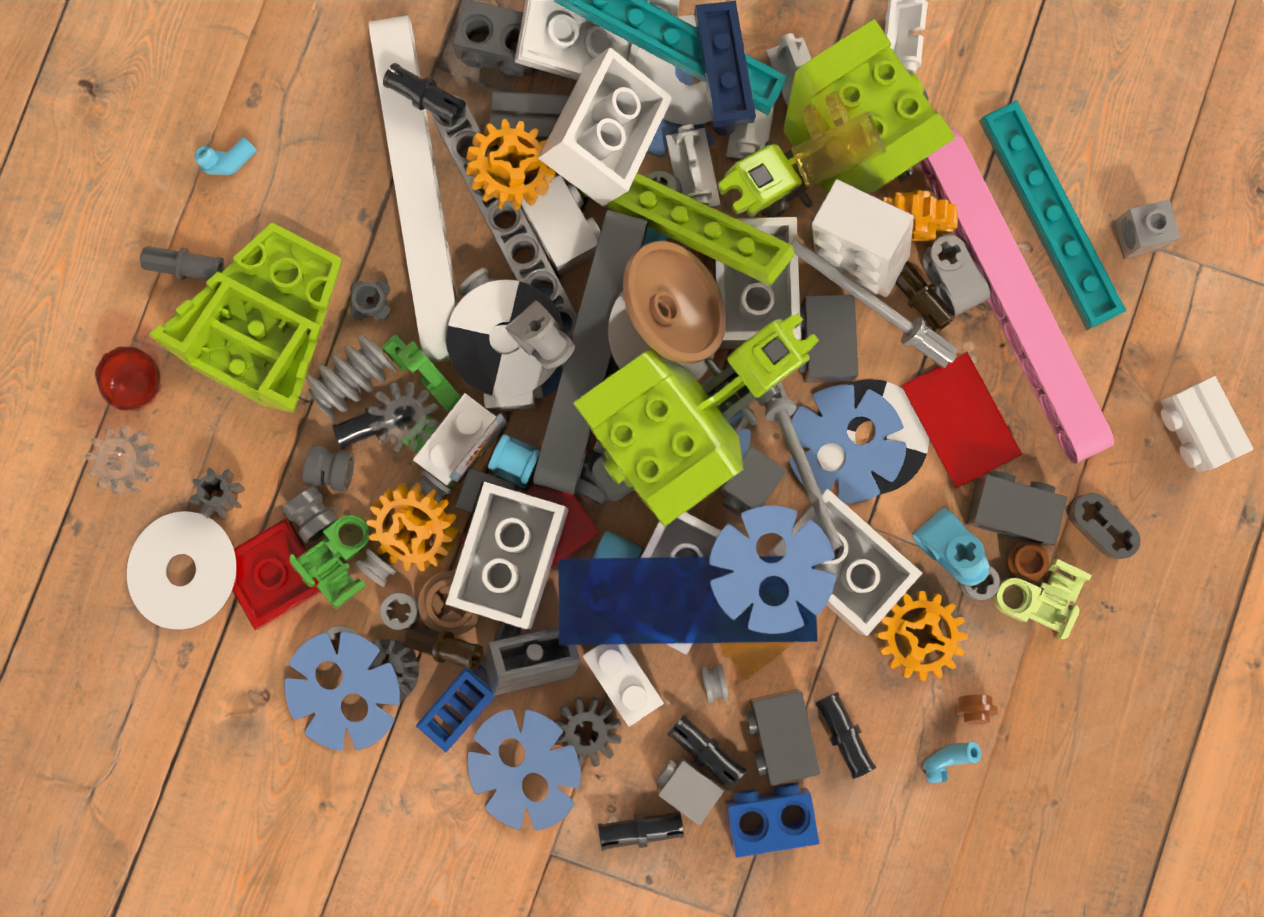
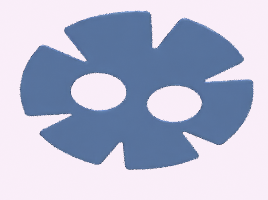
[787,385,906,504]
[709,506,836,634]
[284,632,400,751]
[468,709,581,831]

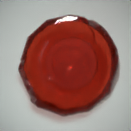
[94,346,162,412]

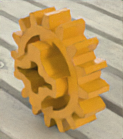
[466,119,556,210]
[881,190,958,242]
[367,483,458,571]
[875,591,968,681]

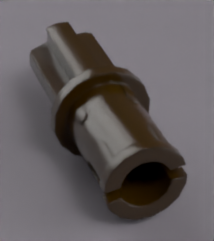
[896,260,956,333]
[404,624,484,671]

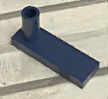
[694,0,756,136]

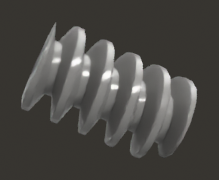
[306,334,397,421]

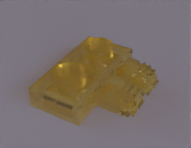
[791,92,886,187]

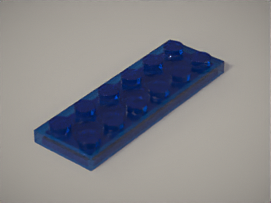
[558,556,817,645]

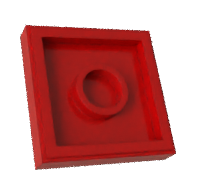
[232,518,321,630]

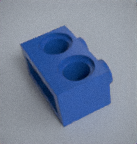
[725,783,820,858]

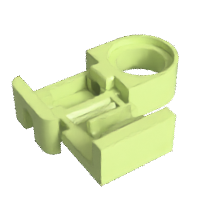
[992,559,1092,639]

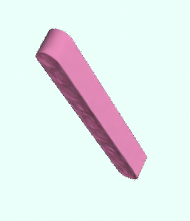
[918,128,1114,464]

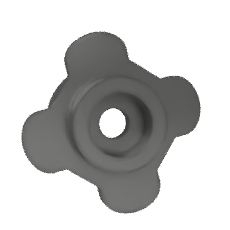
[350,280,390,321]

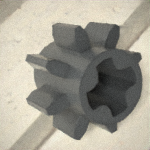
[190,468,245,520]

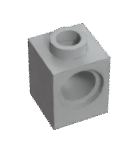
[1114,199,1180,259]
[656,756,724,826]

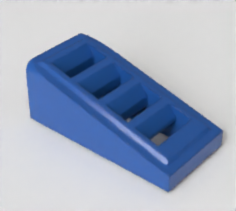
[416,664,496,753]

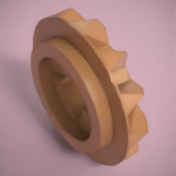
[418,571,481,636]

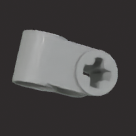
[921,235,990,316]
[505,300,575,369]

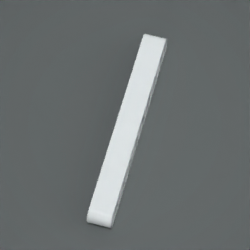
[369,15,458,363]

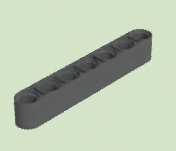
[533,210,648,495]

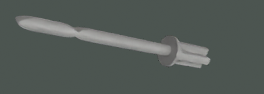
[790,238,958,368]
[764,382,842,551]

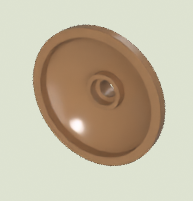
[623,241,726,364]

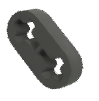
[1068,493,1141,559]

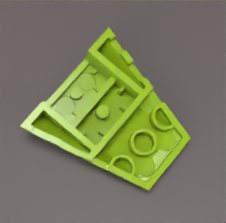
[149,222,343,413]

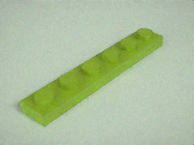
[575,173,795,286]

